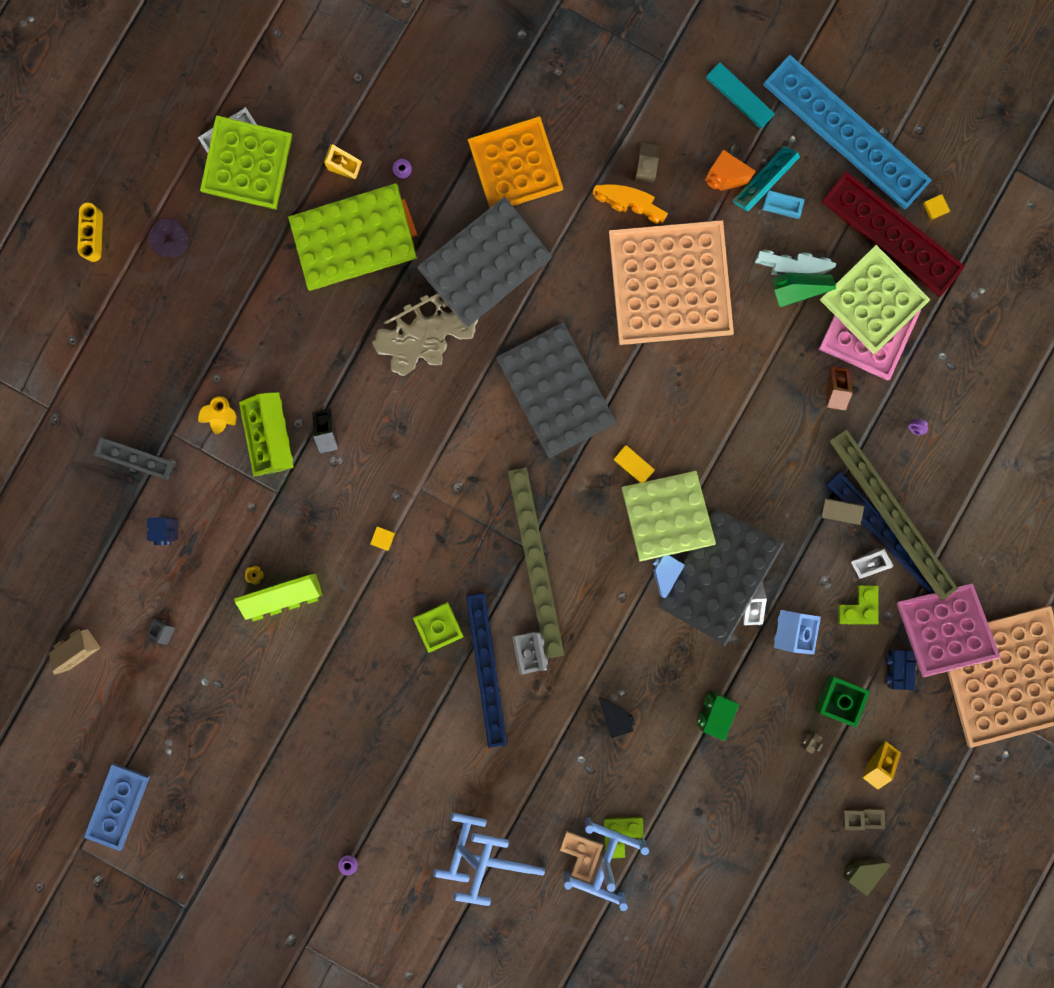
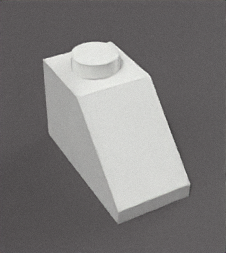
[743,582,767,625]

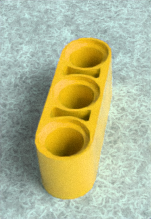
[78,203,103,262]

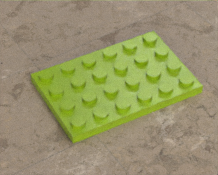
[288,183,417,291]

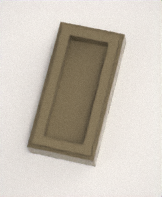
[821,498,864,525]

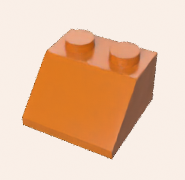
[705,150,756,191]

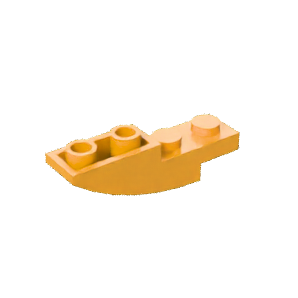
[593,185,668,224]

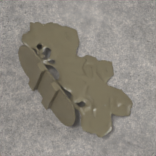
[372,293,478,376]

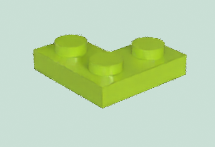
[838,585,878,624]
[604,816,644,858]

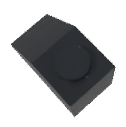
[312,408,338,454]
[598,698,635,738]

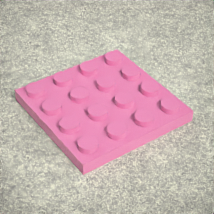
[819,310,921,381]
[897,583,1000,677]

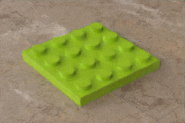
[200,115,293,210]

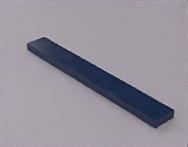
[825,471,935,594]
[466,593,507,748]

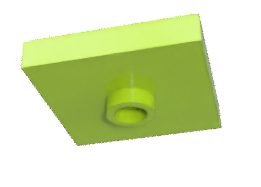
[413,602,464,653]

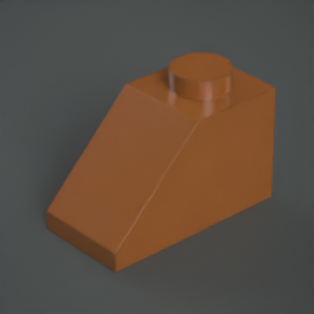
[826,366,853,410]

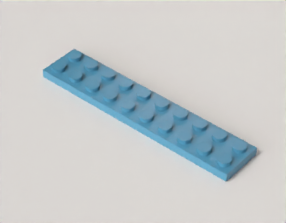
[763,55,932,210]

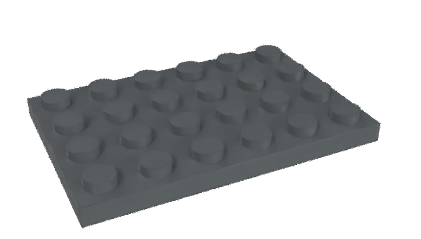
[417,196,552,328]
[496,322,616,459]
[658,507,784,646]

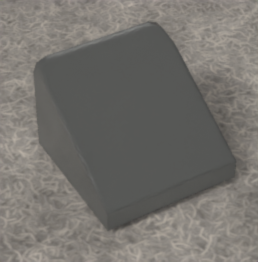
[146,618,175,645]

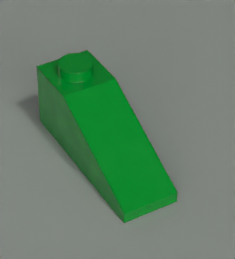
[771,273,836,307]

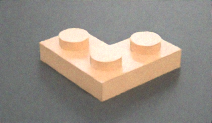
[560,830,603,882]

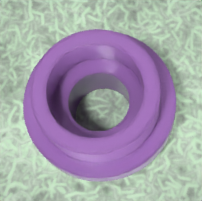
[393,159,412,179]
[908,418,928,435]
[338,855,358,875]

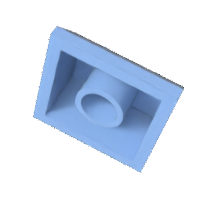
[774,610,821,655]

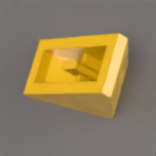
[324,144,362,179]

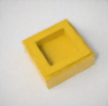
[923,194,950,220]
[370,527,395,551]

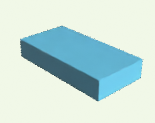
[762,190,805,219]

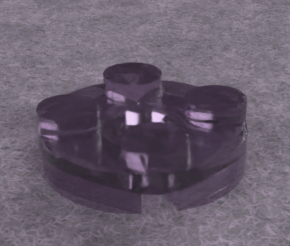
[148,218,189,258]

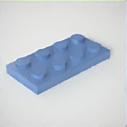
[84,763,150,851]

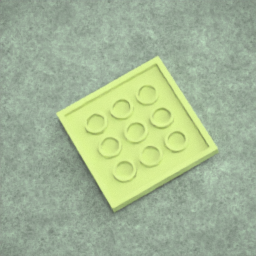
[820,245,930,354]
[622,471,716,561]

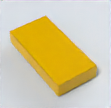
[613,445,655,483]

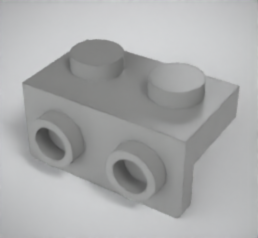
[512,632,548,675]

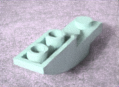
[755,250,836,276]

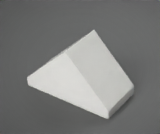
[851,548,893,579]

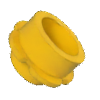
[245,566,264,585]

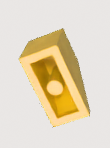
[863,741,901,789]

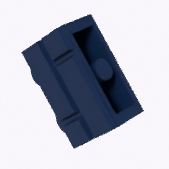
[147,518,178,545]
[884,649,916,690]

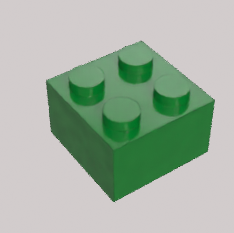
[815,674,870,728]
[696,690,739,741]

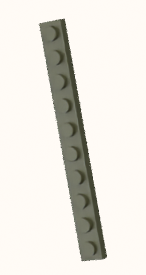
[830,430,958,600]
[508,467,564,659]

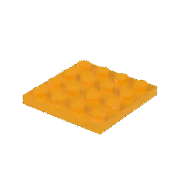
[468,116,563,208]

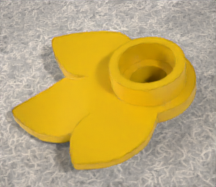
[198,396,237,435]

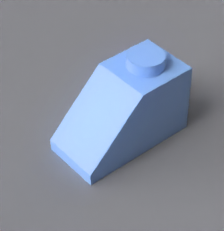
[653,555,685,598]

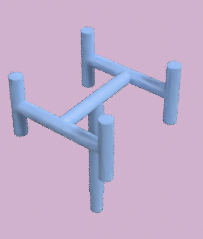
[433,813,545,906]
[563,817,649,911]

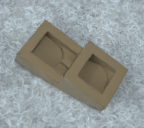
[844,808,885,831]

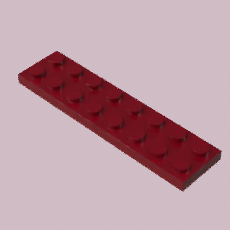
[821,171,966,297]

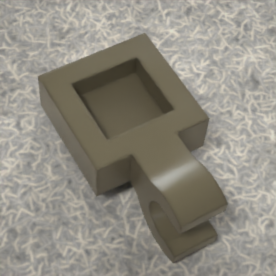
[801,730,823,754]

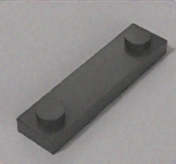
[94,437,175,480]

